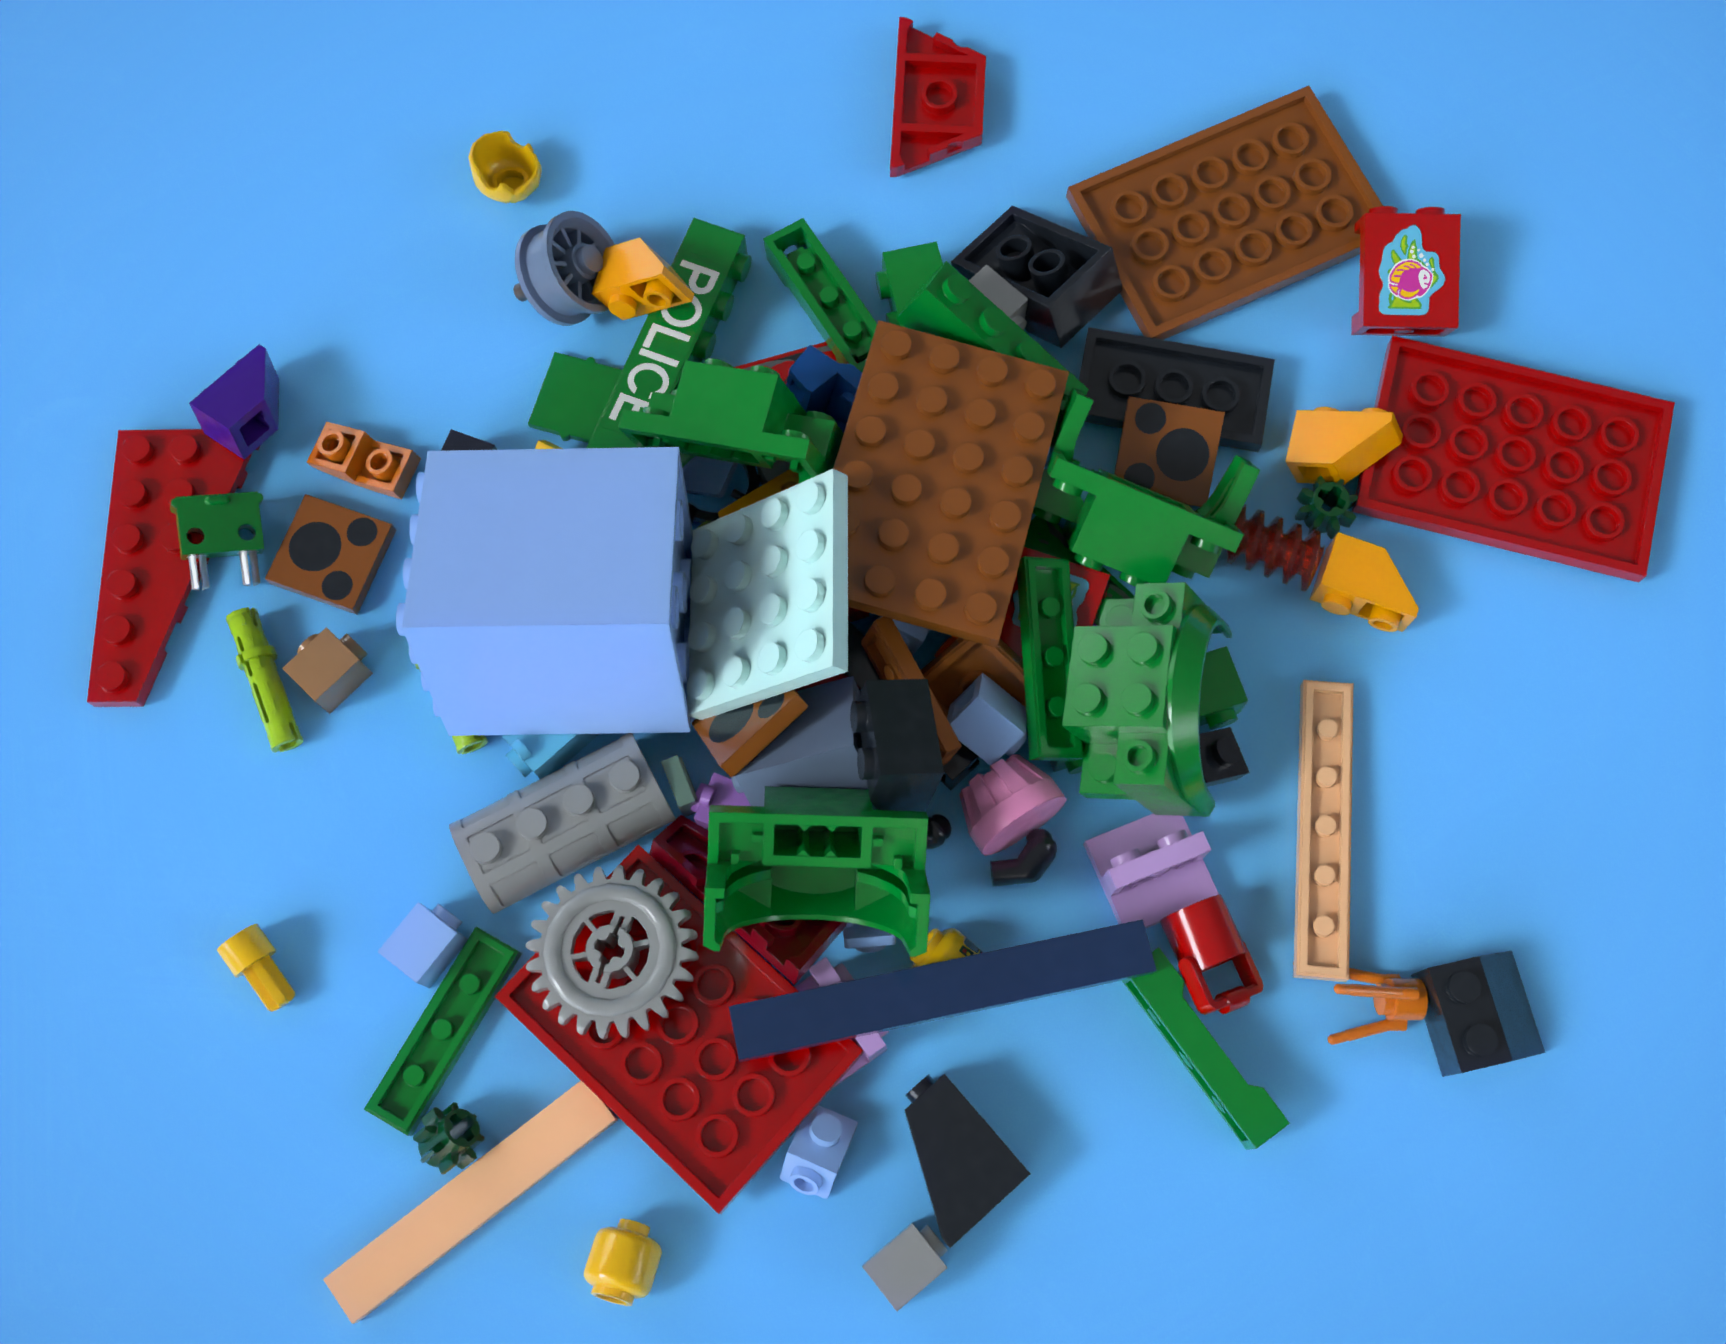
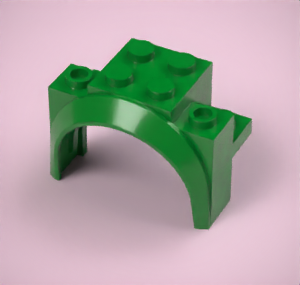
[618,358,844,483]
[1033,387,1260,587]
[1062,582,1232,817]
[703,786,930,957]

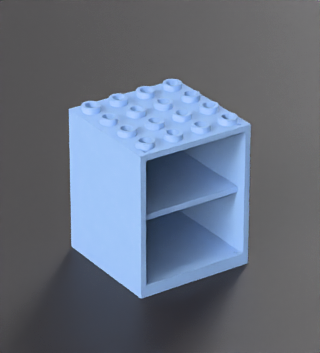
[396,447,693,736]

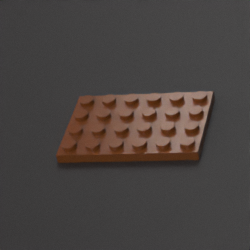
[1066,85,1383,340]
[833,320,1069,648]

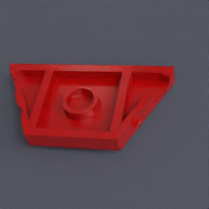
[890,17,986,177]

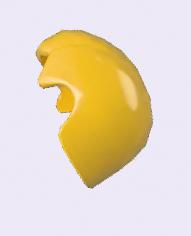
[468,131,542,204]

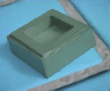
[661,755,698,817]

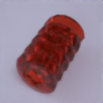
[1227,504,1325,592]

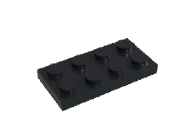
[1079,327,1275,452]

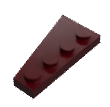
[649,815,847,985]

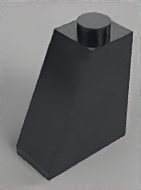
[904,1074,1031,1248]

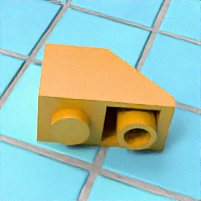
[591,237,694,320]
[1285,407,1403,485]
[1310,532,1419,632]

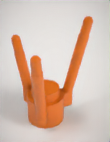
[1293,961,1428,1045]

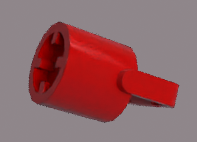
[1160,894,1263,1015]

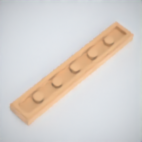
[1293,680,1354,982]
[323,1081,618,1324]

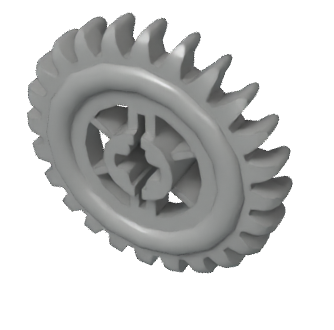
[526,865,699,1039]

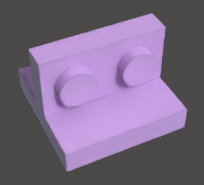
[1083,813,1219,929]

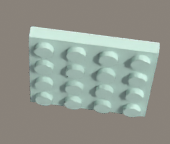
[687,469,848,720]

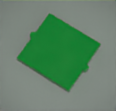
[528,352,622,443]

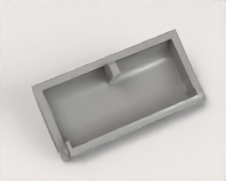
[449,733,676,914]

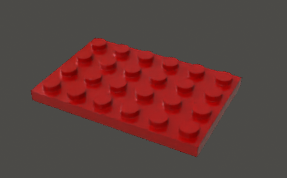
[1352,336,1675,583]
[494,844,864,1214]

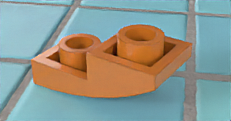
[307,421,421,500]

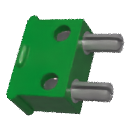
[170,492,264,591]

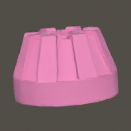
[960,754,1067,856]

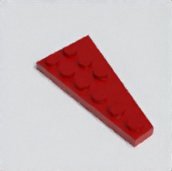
[87,429,261,707]

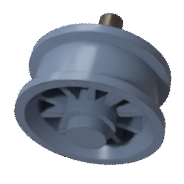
[513,211,615,326]

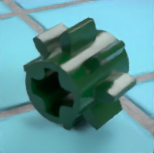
[1295,476,1358,539]
[413,1102,485,1174]

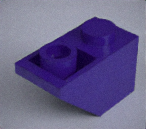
[189,344,279,459]

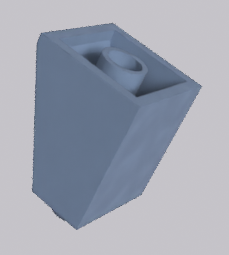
[731,676,876,810]

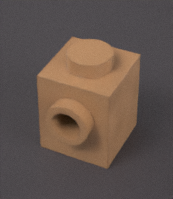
[282,627,373,714]

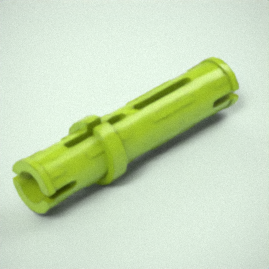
[226,607,303,753]

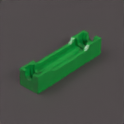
[763,218,877,372]
[1122,947,1290,1150]

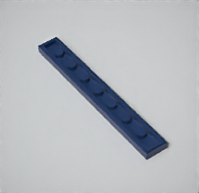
[729,919,1157,1062]

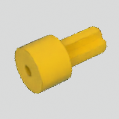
[217,924,295,1012]

